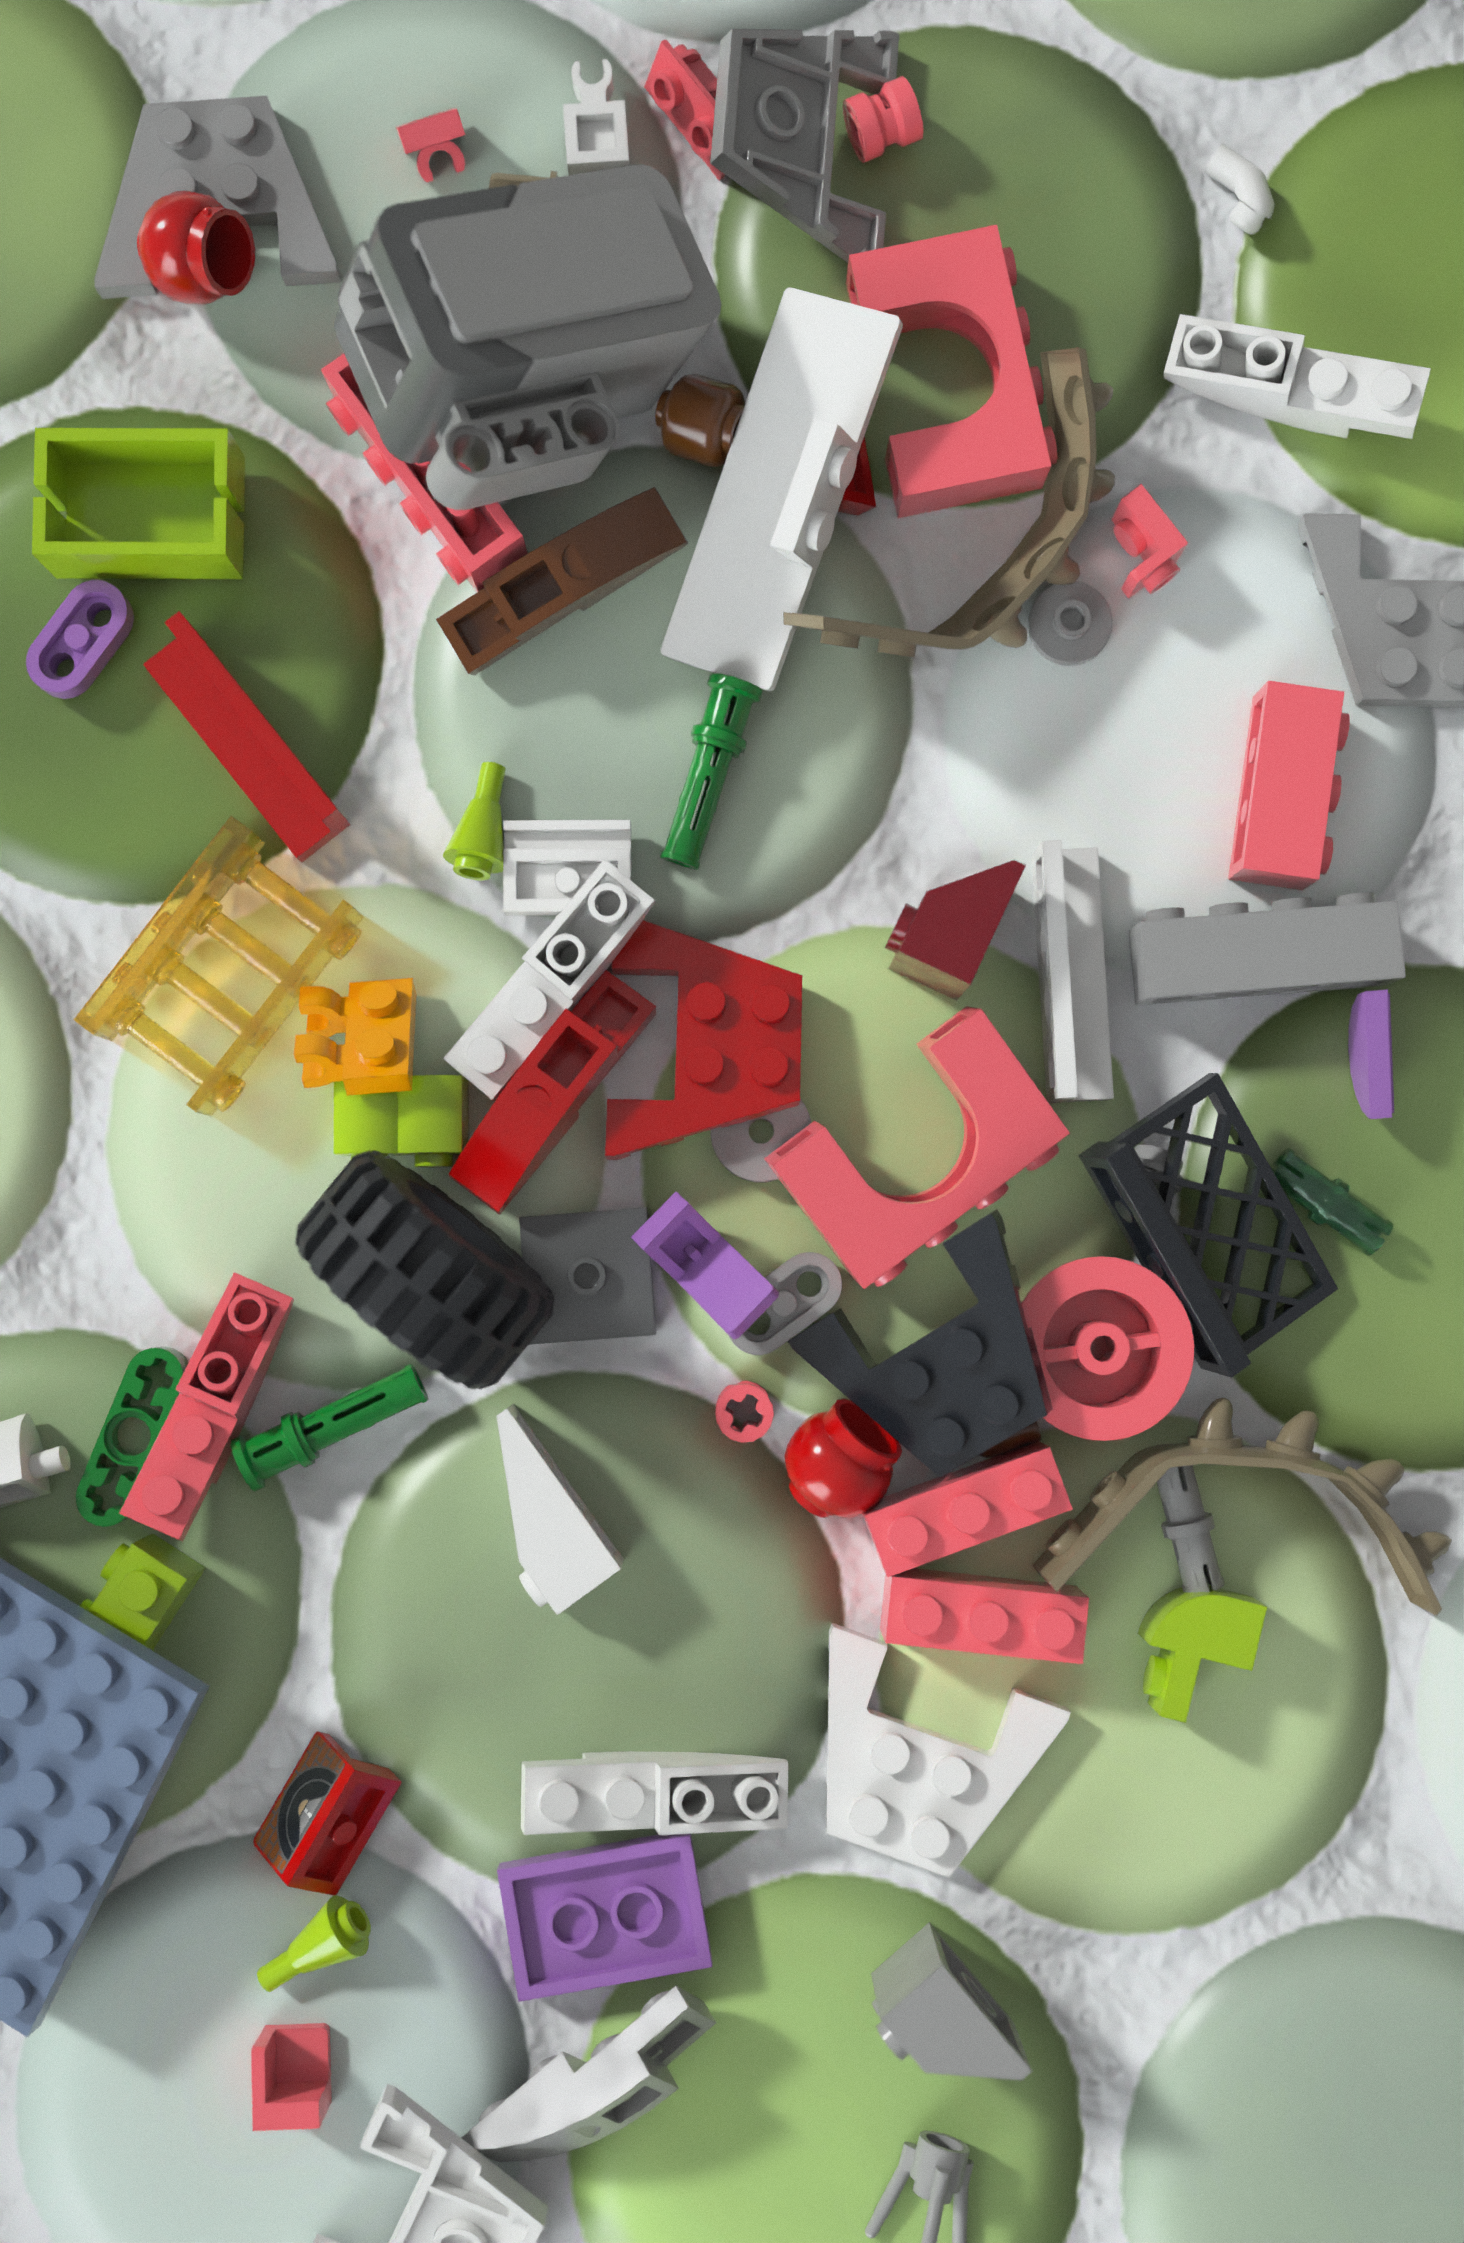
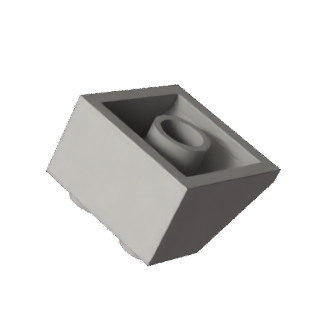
[871,1922,1032,2080]

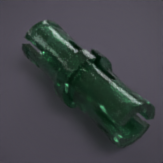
[1271,1148,1394,1256]

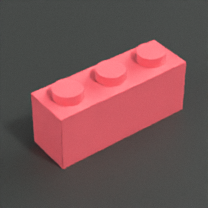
[1228,680,1350,890]
[863,1441,1073,1578]
[880,1568,1089,1664]

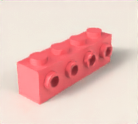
[321,353,528,592]

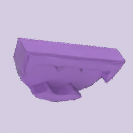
[1348,990,1394,1119]

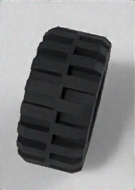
[296,1150,555,1390]

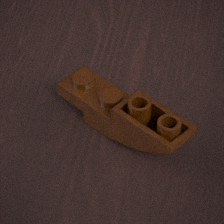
[436,487,689,676]

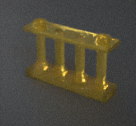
[74,816,364,1117]

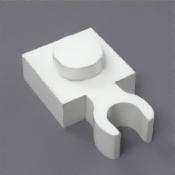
[563,59,630,175]

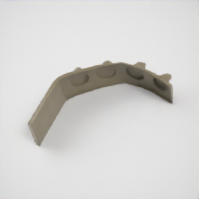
[783,348,1115,657]
[1032,1397,1452,1616]

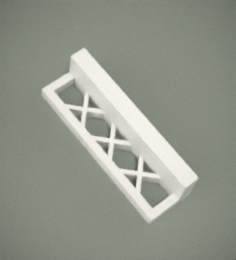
[1031,840,1114,1103]

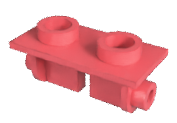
[644,39,725,180]

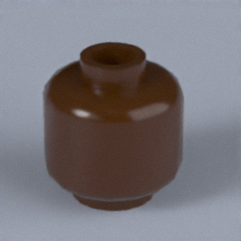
[655,374,745,467]

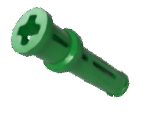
[660,673,763,870]
[231,1364,429,1492]

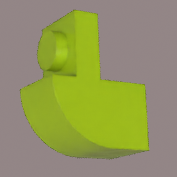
[1137,1586,1267,1723]

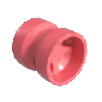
[842,76,924,163]

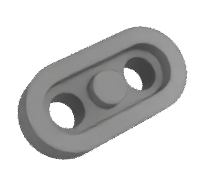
[729,1252,842,1355]

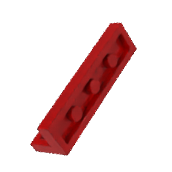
[143,611,351,863]

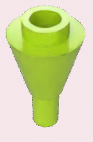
[443,762,506,881]
[257,1895,371,1992]

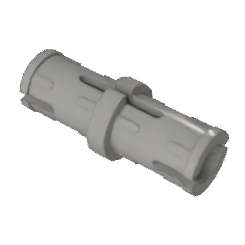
[1157,1465,1225,1593]

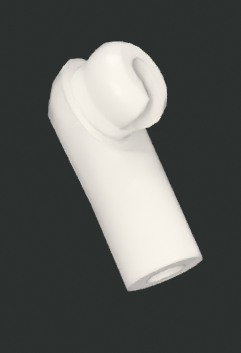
[1204,143,1275,235]

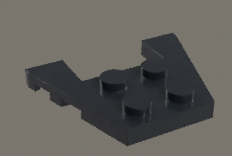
[788,1210,1053,1478]

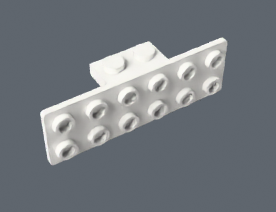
[661,287,903,692]

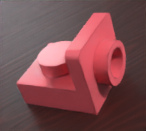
[1111,484,1188,599]

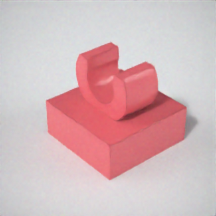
[396,108,465,183]

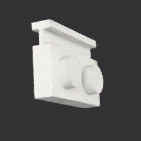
[503,820,632,916]

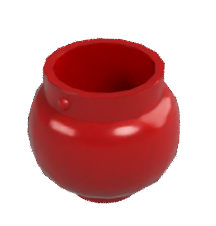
[137,190,255,305]
[784,1399,902,1518]

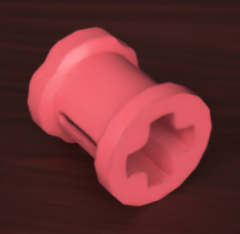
[715,1380,774,1443]

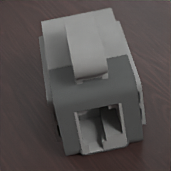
[334,164,721,510]

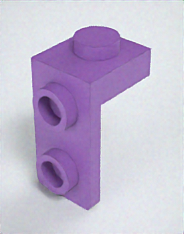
[631,1191,779,1339]

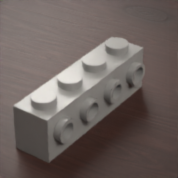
[1128,892,1406,1005]

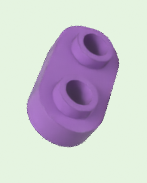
[26,580,134,699]

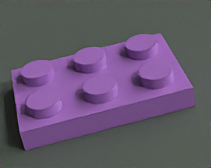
[497,1834,713,2002]

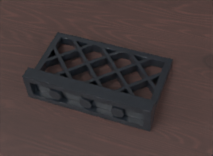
[1078,1073,1338,1378]

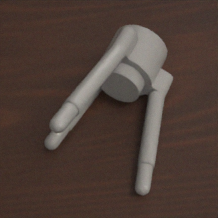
[865,2131,974,2243]

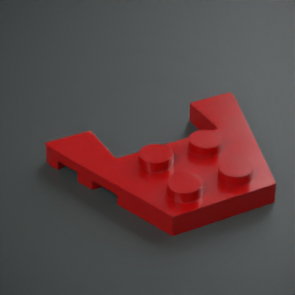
[605,920,803,1160]

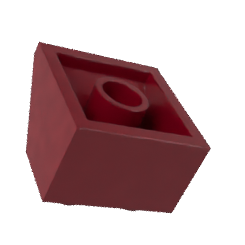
[885,860,1026,1000]

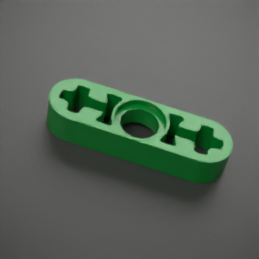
[76,1347,189,1527]

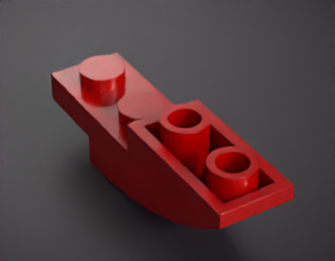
[449,970,656,1215]

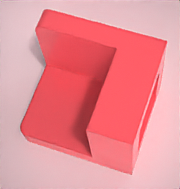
[251,2023,332,2131]

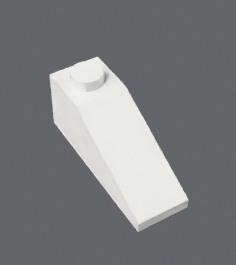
[496,1404,624,1615]

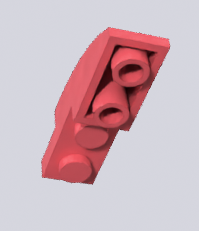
[119,1272,294,1542]

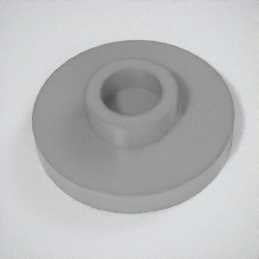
[1028,581,1112,666]

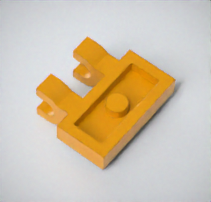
[294,978,417,1096]

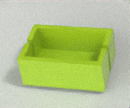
[32,428,245,579]

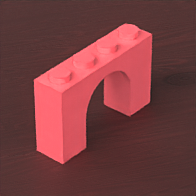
[846,225,1057,518]
[764,1006,1070,1289]

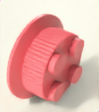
[1021,1256,1194,1441]

